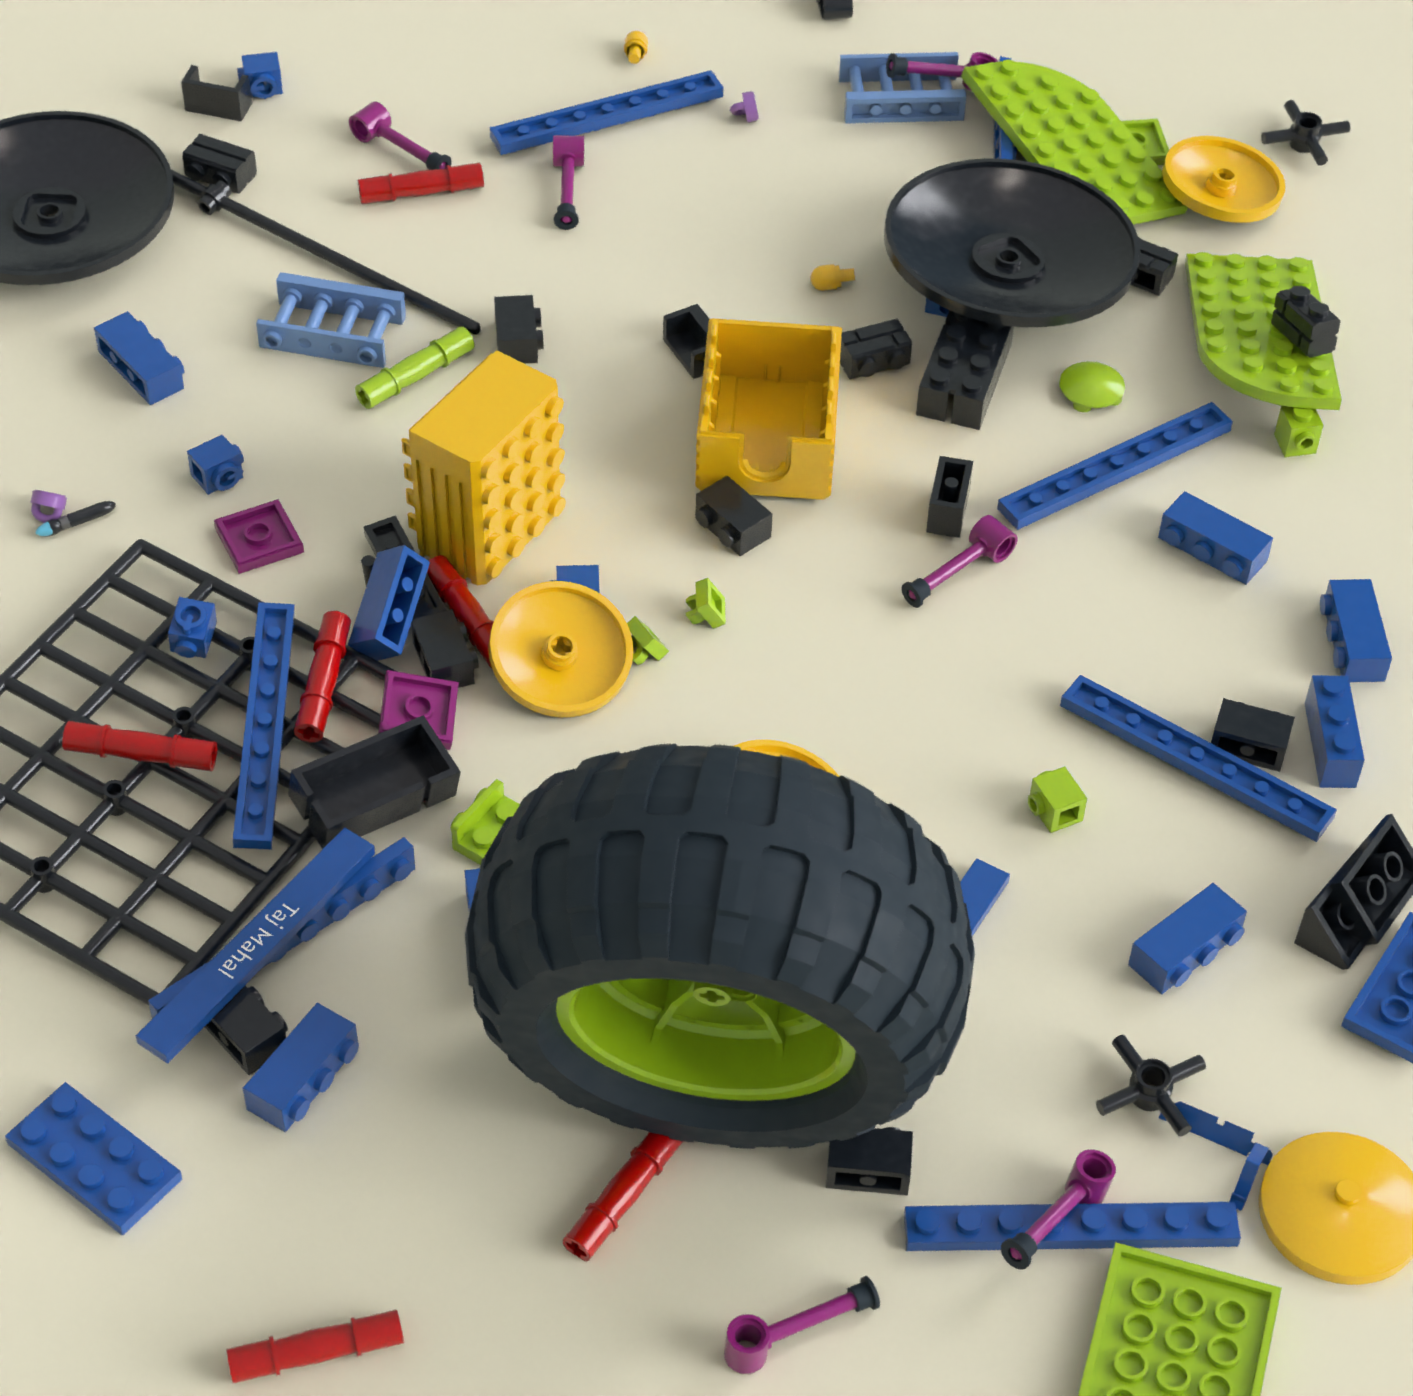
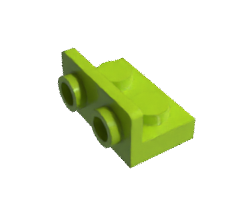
[450,779,520,865]

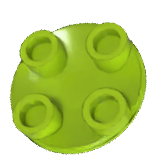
[1059,361,1125,413]

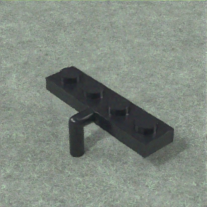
[361,515,447,619]

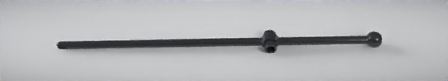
[171,169,481,334]

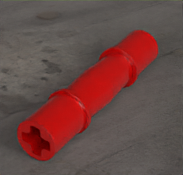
[358,162,484,204]
[427,555,494,668]
[294,611,351,742]
[62,721,218,771]
[563,1132,683,1261]
[226,1309,404,1383]

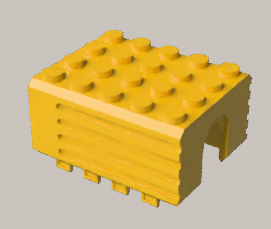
[695,318,842,500]
[401,350,566,585]

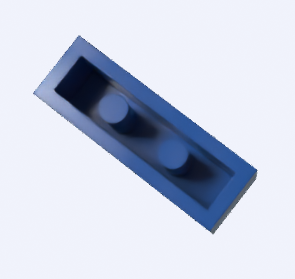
[94,311,185,406]
[1158,491,1273,585]
[348,545,430,661]
[1320,579,1392,682]
[1304,675,1365,788]
[1128,883,1247,994]
[243,1003,359,1132]

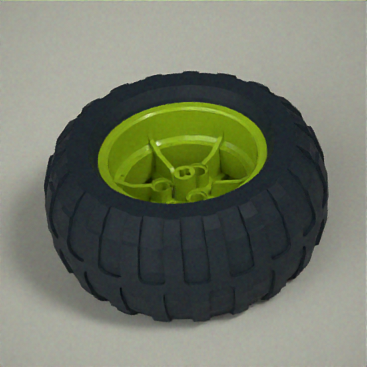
[465,744,975,1149]

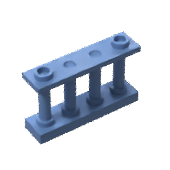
[839,52,967,123]
[256,272,406,368]

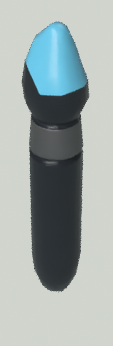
[35,501,116,536]

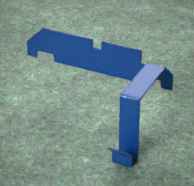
[1159,1101,1273,1211]

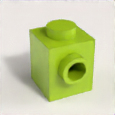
[1274,406,1323,457]
[1028,766,1087,833]

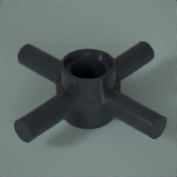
[1261,100,1350,166]
[1096,1034,1206,1137]

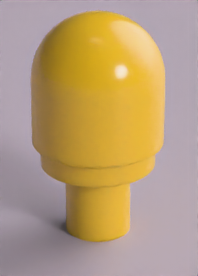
[624,31,648,64]
[810,264,855,291]

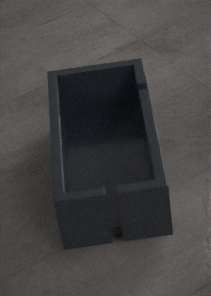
[916,310,1014,430]
[288,715,461,849]

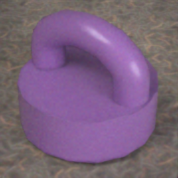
[730,91,759,123]
[31,489,67,523]

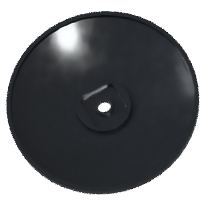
[0,111,174,285]
[884,159,1140,327]

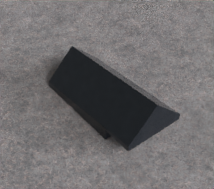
[1294,814,1413,970]

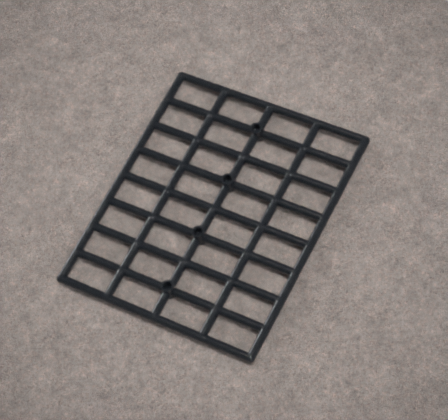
[0,539,398,1005]

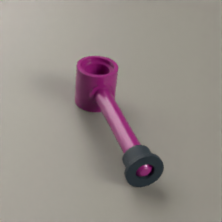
[886,52,998,92]
[348,101,452,170]
[553,135,584,230]
[901,515,1018,608]
[1001,1149,1116,1270]
[724,1276,880,1374]

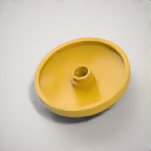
[1162,136,1286,223]
[488,581,633,717]
[1258,1132,1413,1285]

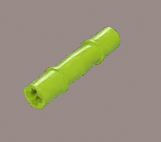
[355,326,475,409]

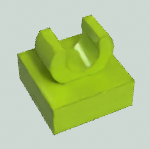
[686,578,726,629]
[627,616,669,665]

